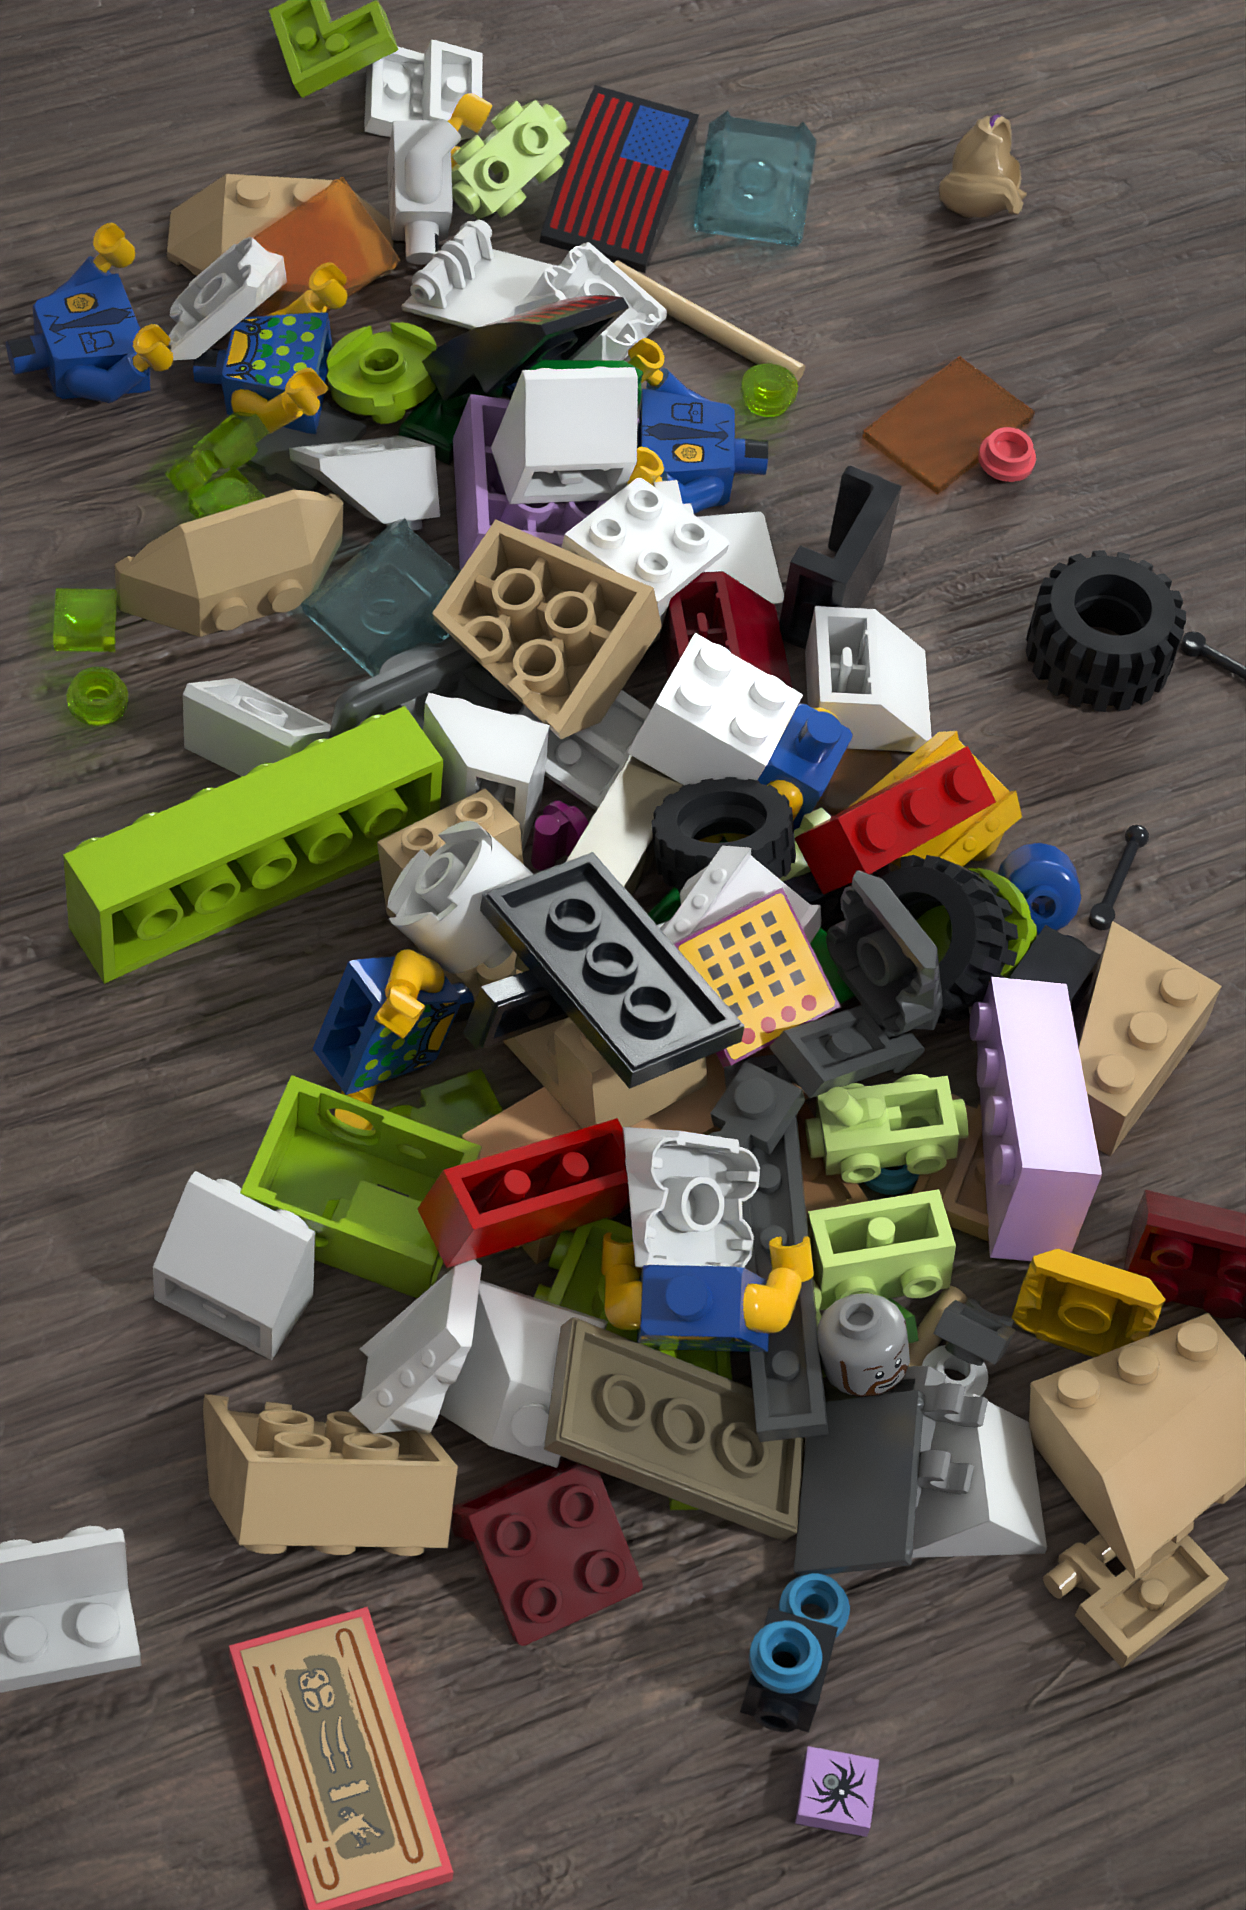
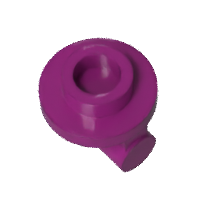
[531,801,589,871]

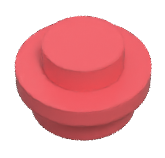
[978,427,1036,482]

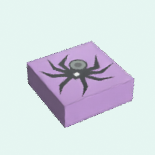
[795,1746,879,1837]

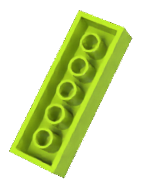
[63,706,443,984]

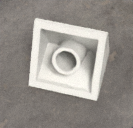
[183,678,331,776]
[912,1394,1047,1558]

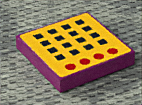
[673,888,841,1067]

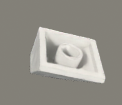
[289,436,440,532]
[439,1280,608,1468]

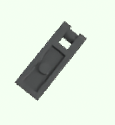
[769,1005,925,1098]

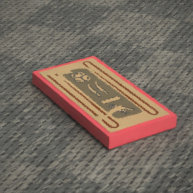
[229,1607,453,1910]

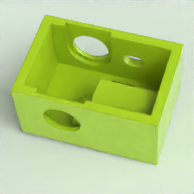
[240,1075,482,1298]

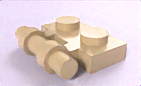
[1043,1534,1229,1668]

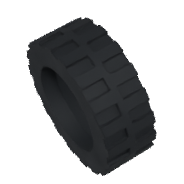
[651,777,796,893]

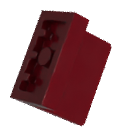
[450,1457,643,1646]

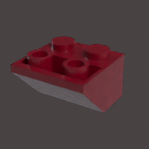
[660,571,793,689]
[1124,1190,1246,1319]

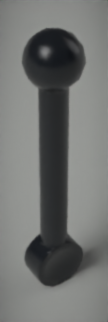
[1181,631,1246,680]
[1089,824,1149,930]

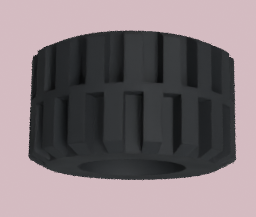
[1026,550,1186,712]
[877,855,1018,1024]

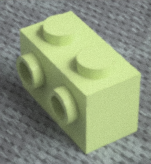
[807,1189,956,1310]

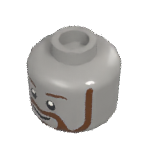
[817,1293,910,1397]

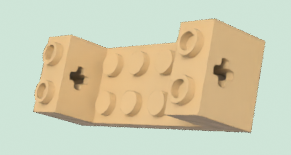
[377,788,707,1128]

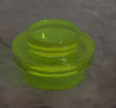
[741,363,798,417]

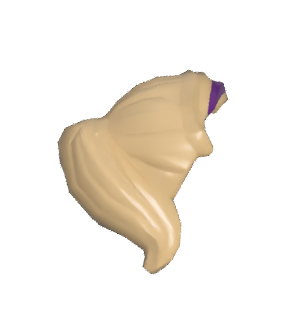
[939,113,1027,218]

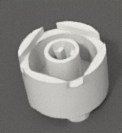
[387,821,533,973]

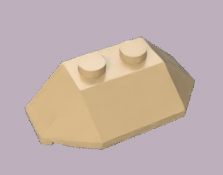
[167,174,393,293]
[115,489,343,637]

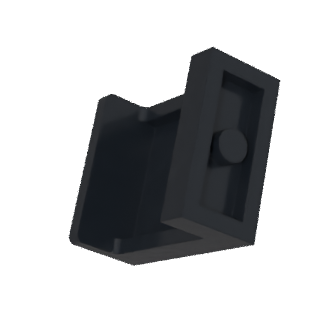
[779,466,902,650]

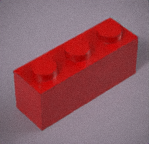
[795,746,996,895]
[417,1118,630,1268]

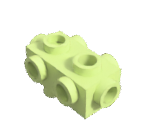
[451,100,570,220]
[805,1074,969,1183]

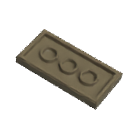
[544,1317,806,1542]

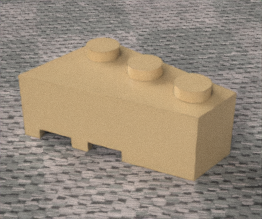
[1077,921,1222,1157]

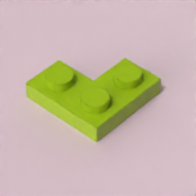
[269,0,399,98]

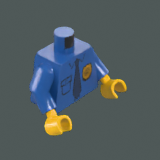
[6,223,173,403]
[627,338,768,514]

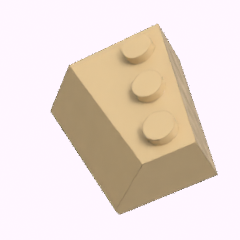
[432,519,662,739]
[1029,1313,1246,1580]
[203,1394,458,1556]

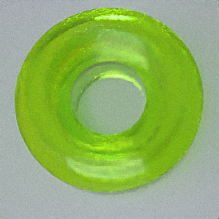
[66,667,129,726]

